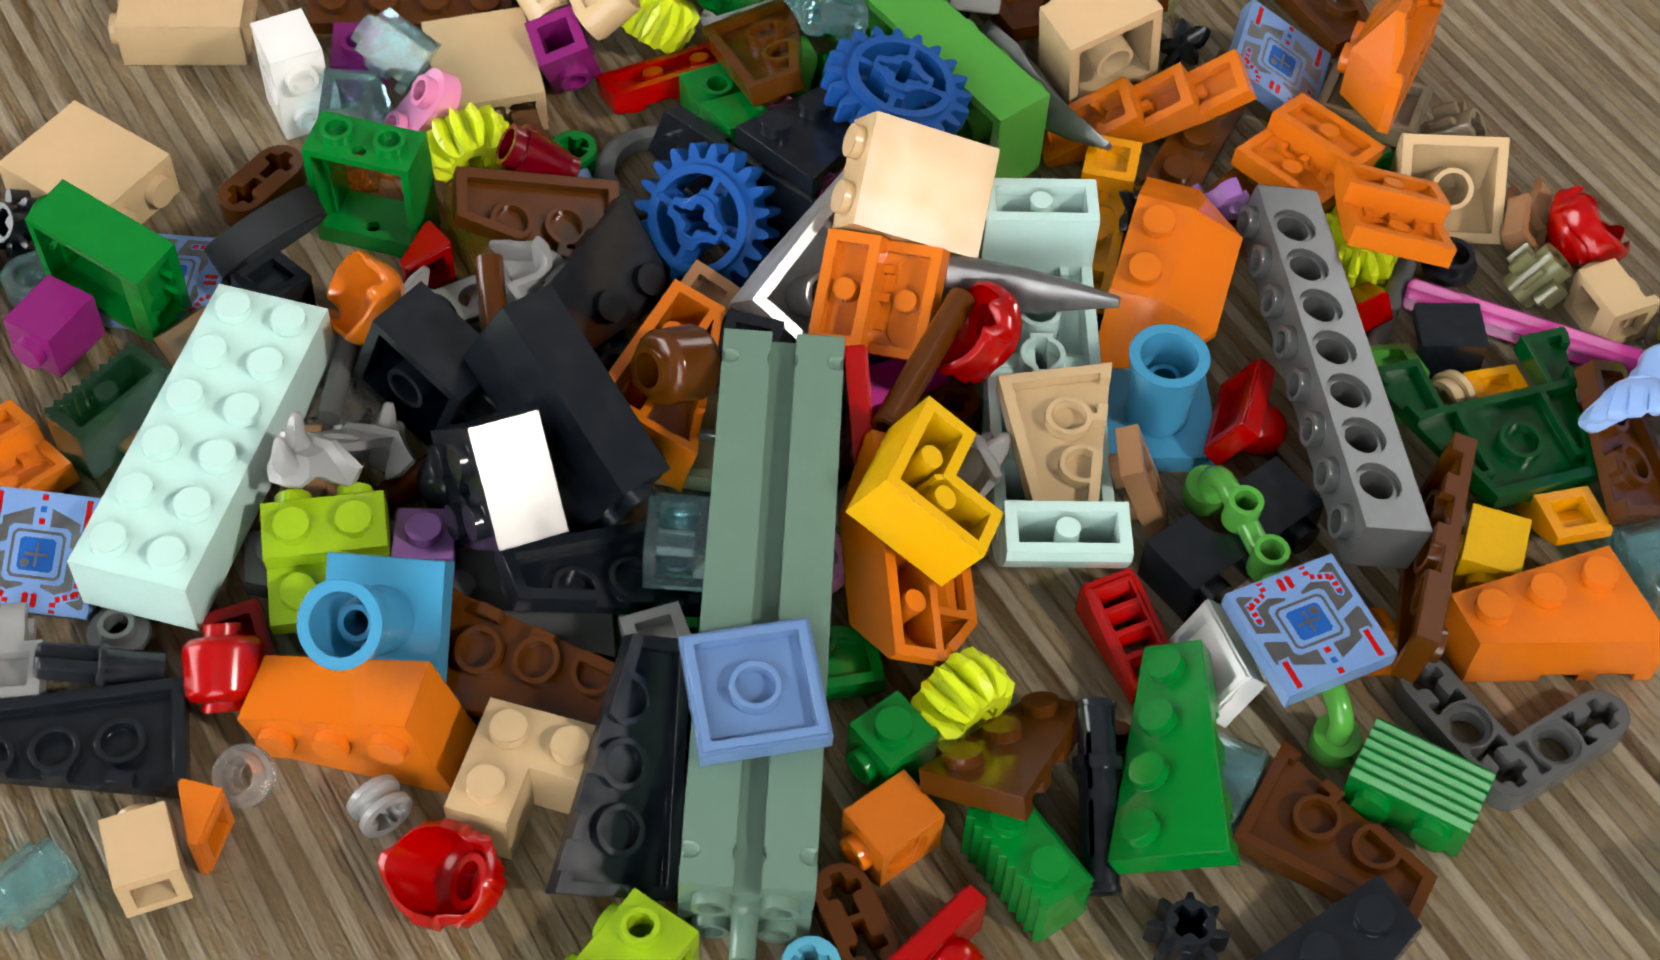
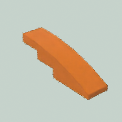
[1042,48,1257,168]

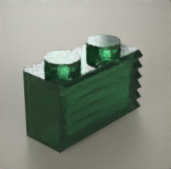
[44,343,171,481]

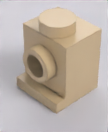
[1563,258,1660,344]

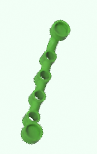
[1181,465,1363,769]

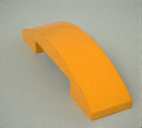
[1081,135,1143,315]
[1463,364,1613,546]

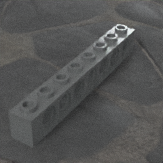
[1236,184,1433,569]

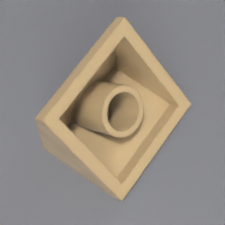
[1389,133,1510,244]

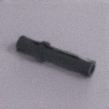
[1072,697,1123,897]

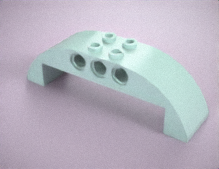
[979,178,1134,568]

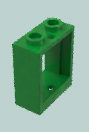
[301,110,441,258]
[24,179,192,346]

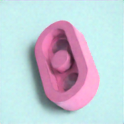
[383,68,461,132]

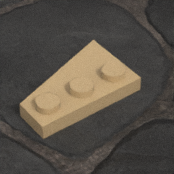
[996,362,1113,501]

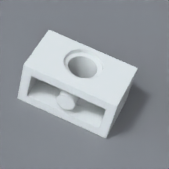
[250,8,335,140]

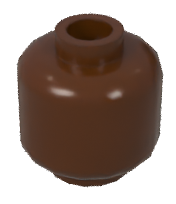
[631,324,722,406]

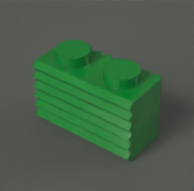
[1342,717,1497,857]
[960,806,1095,942]

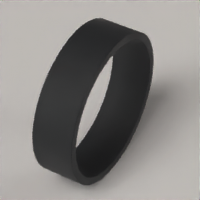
[204,185,328,280]

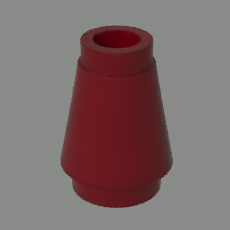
[496,123,581,177]

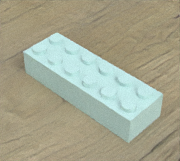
[67,284,336,631]

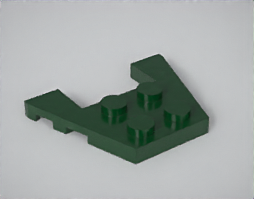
[1377,326,1598,509]

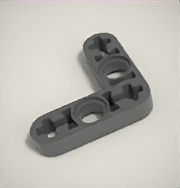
[1392,660,1631,811]

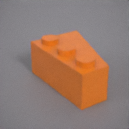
[608,279,725,492]
[1444,545,1660,682]
[237,655,477,794]

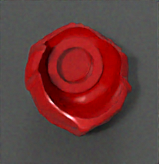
[1546,185,1630,267]
[938,281,1022,385]
[377,817,507,932]

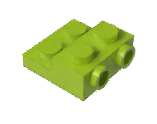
[260,482,392,635]

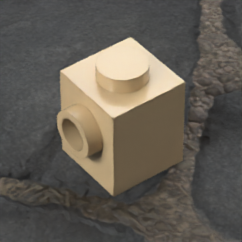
[98,800,193,918]

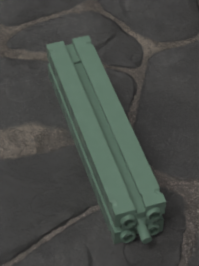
[678,328,845,960]

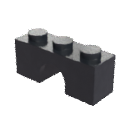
[1137,456,1324,622]

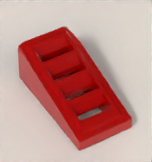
[1075,568,1170,706]

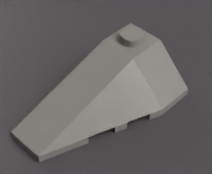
[728,170,844,343]

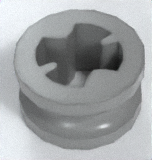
[346,774,414,838]

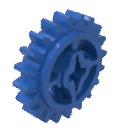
[820,26,972,135]
[635,142,781,288]

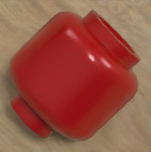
[182,622,266,714]

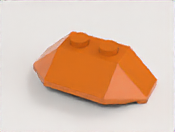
[1336,0,1445,135]
[1099,177,1243,369]
[838,430,978,667]

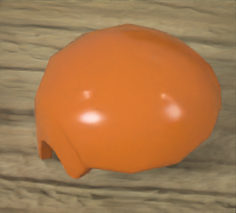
[327,249,405,346]

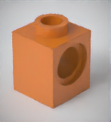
[839,769,945,887]

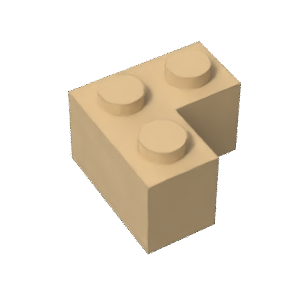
[444,697,596,860]

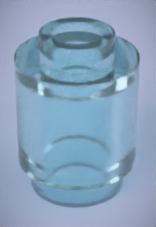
[0,836,80,935]

